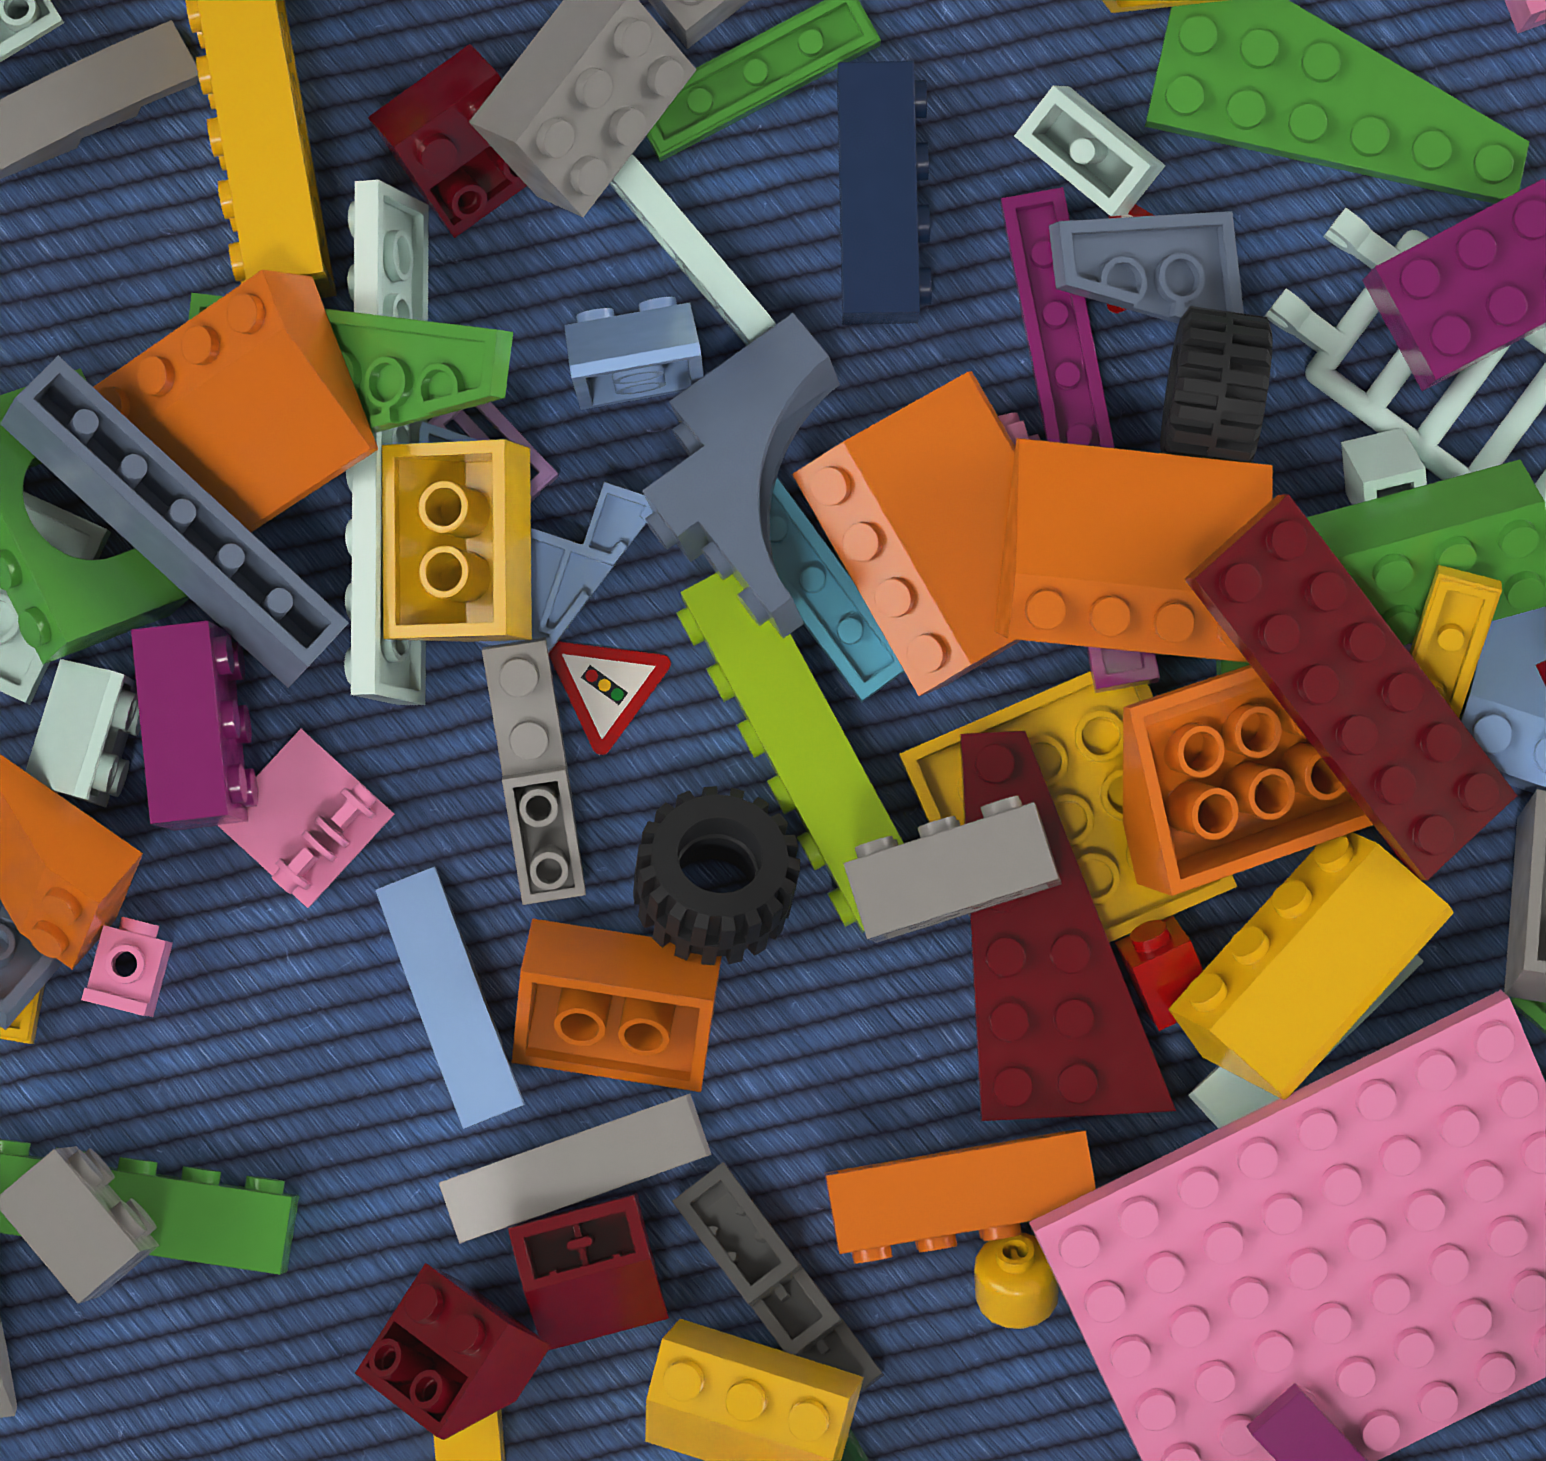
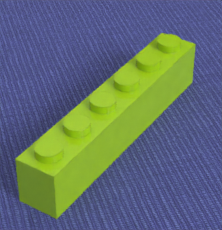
[676,573,904,933]

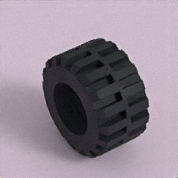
[1160,306,1273,463]
[633,786,800,965]

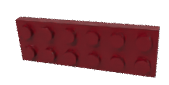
[1185,494,1517,881]

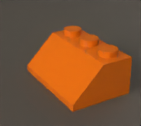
[512,918,722,1092]

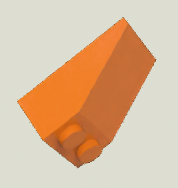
[0,754,143,970]

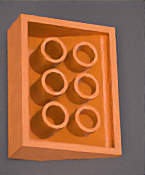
[93,270,378,532]
[792,371,1021,696]
[994,438,1273,663]
[1123,665,1373,896]

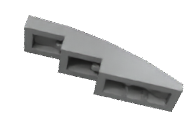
[0,20,199,179]
[439,1093,711,1244]

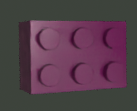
[1362,178,1546,391]
[131,621,258,831]

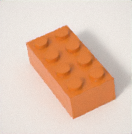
[824,1129,1096,1264]

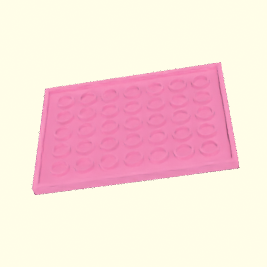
[1029,990,1546,1461]

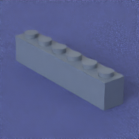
[0,355,349,688]

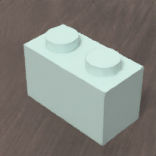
[1014,85,1166,216]

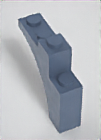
[642,313,840,638]

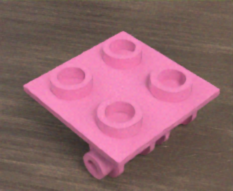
[218,729,395,908]

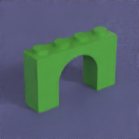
[0,368,189,665]

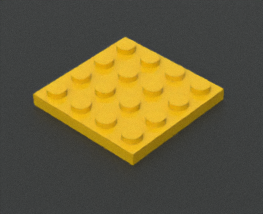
[899,671,1237,942]

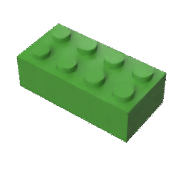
[1306,459,1546,645]

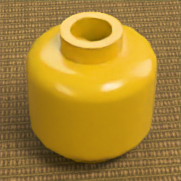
[974,1233,1059,1329]

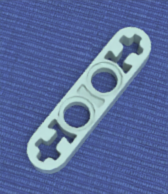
[609,154,776,346]

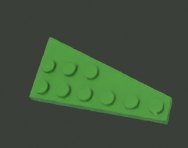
[1144,0,1529,204]
[188,293,513,433]

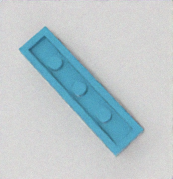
[770,478,905,703]

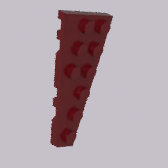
[960,731,1176,1121]

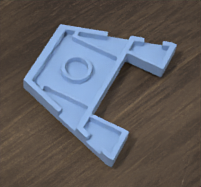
[419,421,653,654]

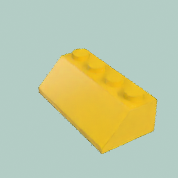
[1168,832,1454,1100]

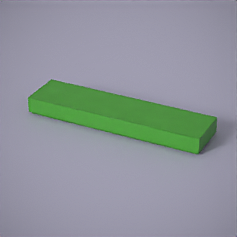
[646,0,881,162]

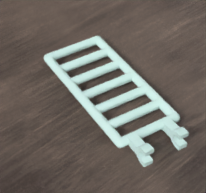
[1264,208,1546,507]

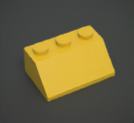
[382,439,532,642]
[645,1319,864,1461]

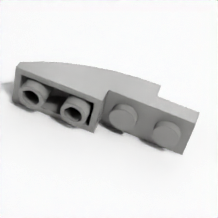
[482,637,586,905]

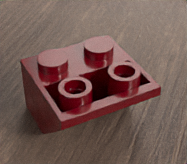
[368,44,527,238]
[508,1193,669,1351]
[355,1263,551,1440]

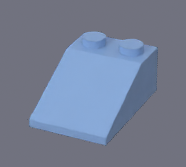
[564,297,704,410]
[1459,607,1546,793]

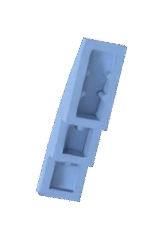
[376,866,525,1129]

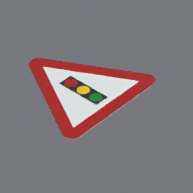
[549,641,671,755]

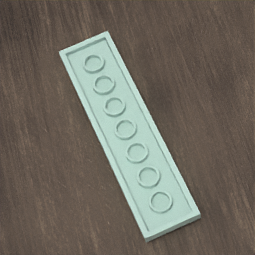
[344,180,429,705]

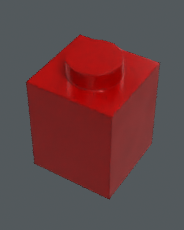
[1115,915,1203,1031]

